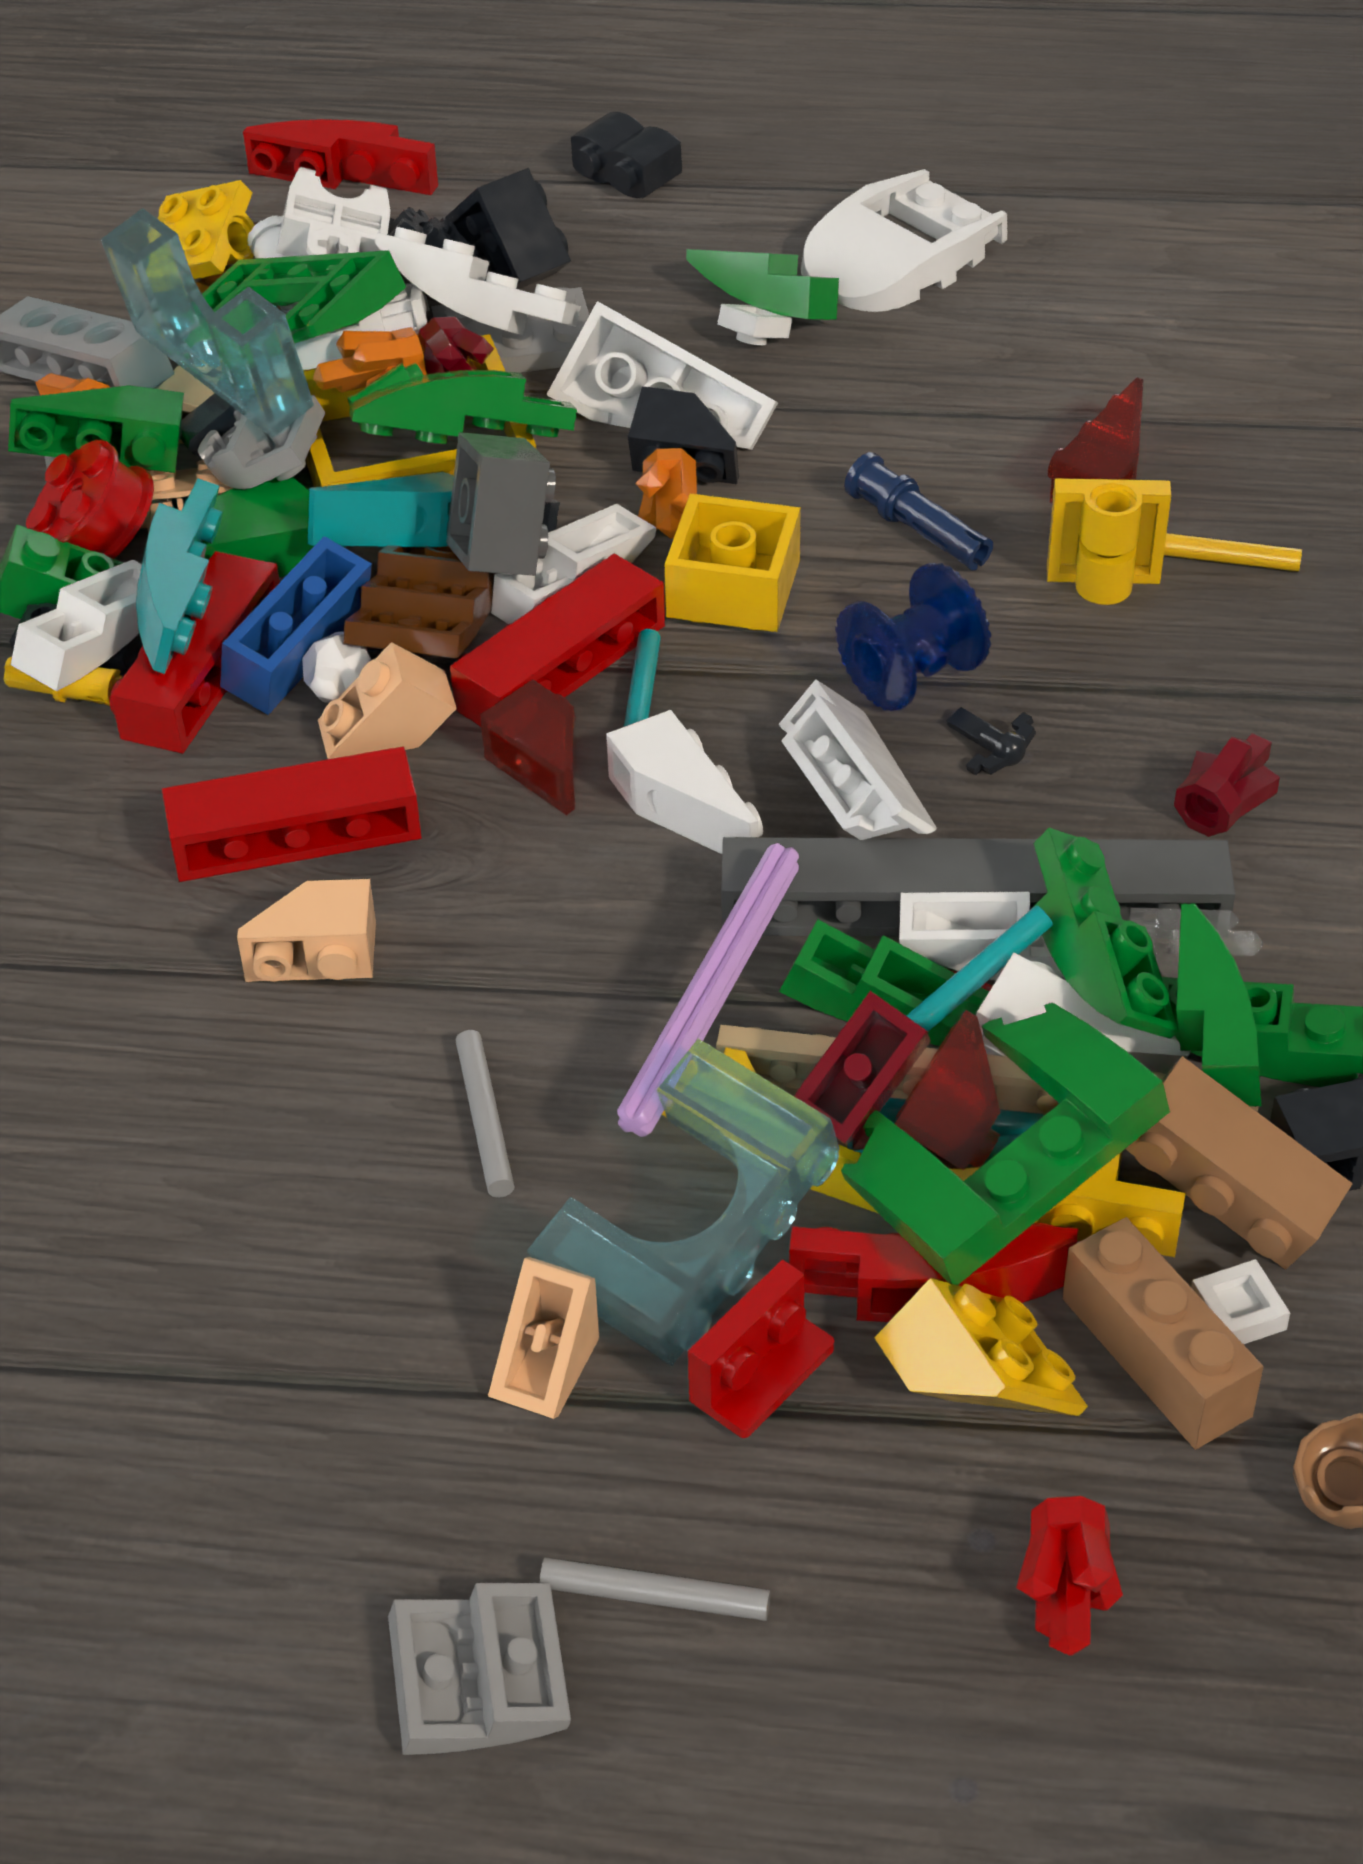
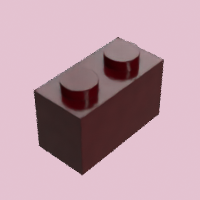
[789,991,931,1150]

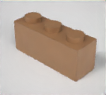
[1125,1056,1353,1270]
[1063,1217,1264,1450]

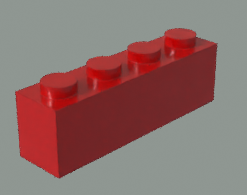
[110,551,280,754]
[450,553,665,742]
[162,746,422,882]

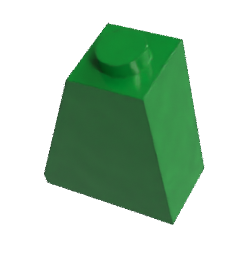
[202,477,346,577]

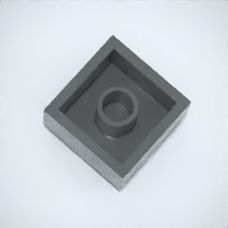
[446,432,556,576]

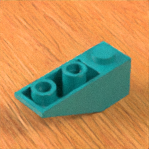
[307,472,454,547]

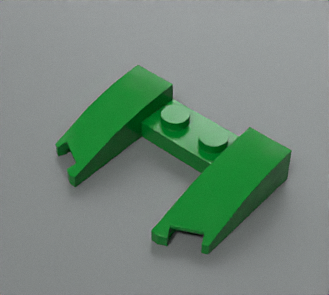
[162,250,406,355]
[841,1002,1170,1285]

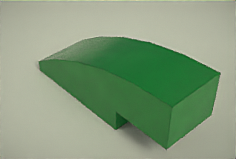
[686,249,839,320]
[1176,904,1261,1106]
[779,919,989,1049]

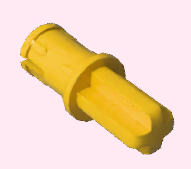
[4,657,122,706]

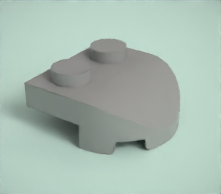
[198,395,325,489]

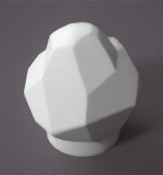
[302,632,371,703]

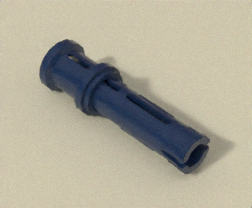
[844,452,993,571]

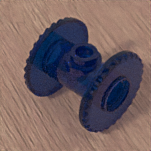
[835,562,992,711]

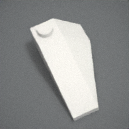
[547,301,778,450]

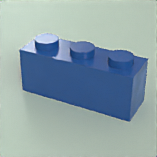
[220,536,372,715]

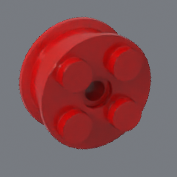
[26,440,154,559]

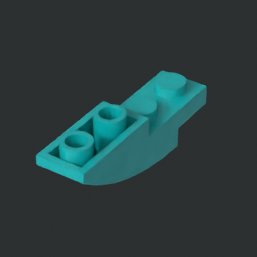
[136,478,223,674]

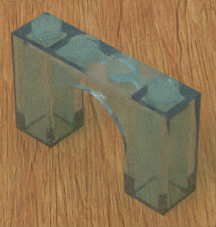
[100,208,314,438]
[527,1039,840,1366]

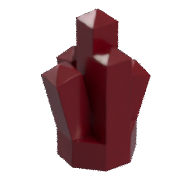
[418,317,494,375]
[1174,733,1280,837]

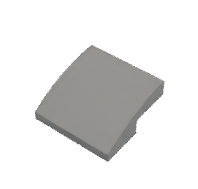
[388,1583,571,1755]

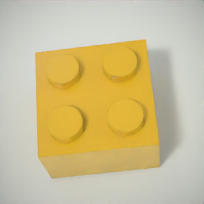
[664,493,801,632]

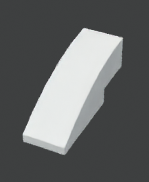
[491,504,656,624]
[11,560,142,691]
[899,892,1064,981]

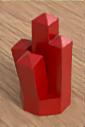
[1016,1496,1123,1656]

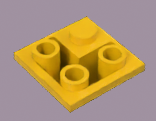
[874,1278,1088,1416]

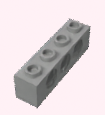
[0,296,174,389]

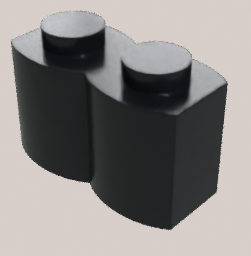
[571,112,682,198]

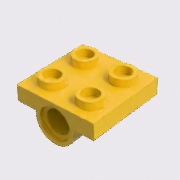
[136,180,255,288]
[1047,478,1171,605]

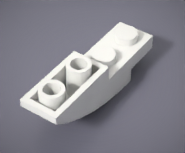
[374,227,581,335]

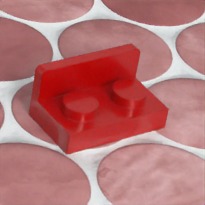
[688,1259,834,1438]

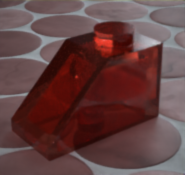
[480,680,577,815]
[892,1010,1000,1171]

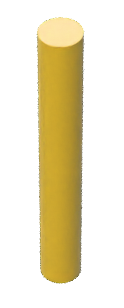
[1164,533,1302,572]

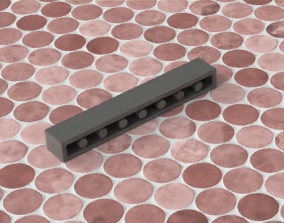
[721,837,1235,938]

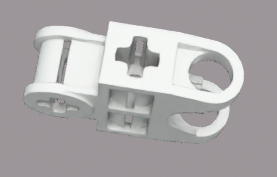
[276,167,391,256]

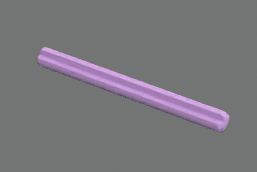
[617,843,799,1137]

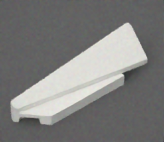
[779,679,937,840]

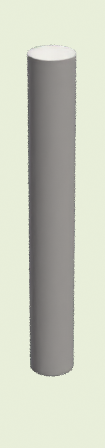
[455,1030,515,1198]
[540,1558,771,1621]

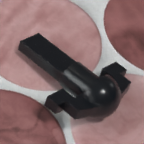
[946,707,1036,775]

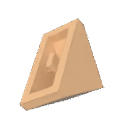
[488,1257,599,1419]

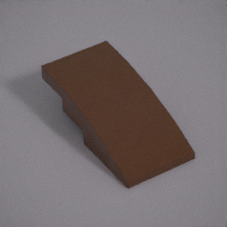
[344,545,497,658]

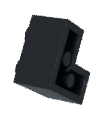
[445,167,571,290]

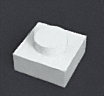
[718,304,793,345]
[1191,1259,1290,1344]

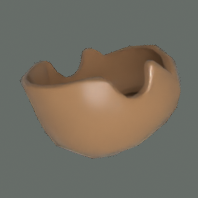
[1293,1413,1363,1529]

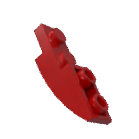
[243,119,438,196]
[789,1223,1078,1322]

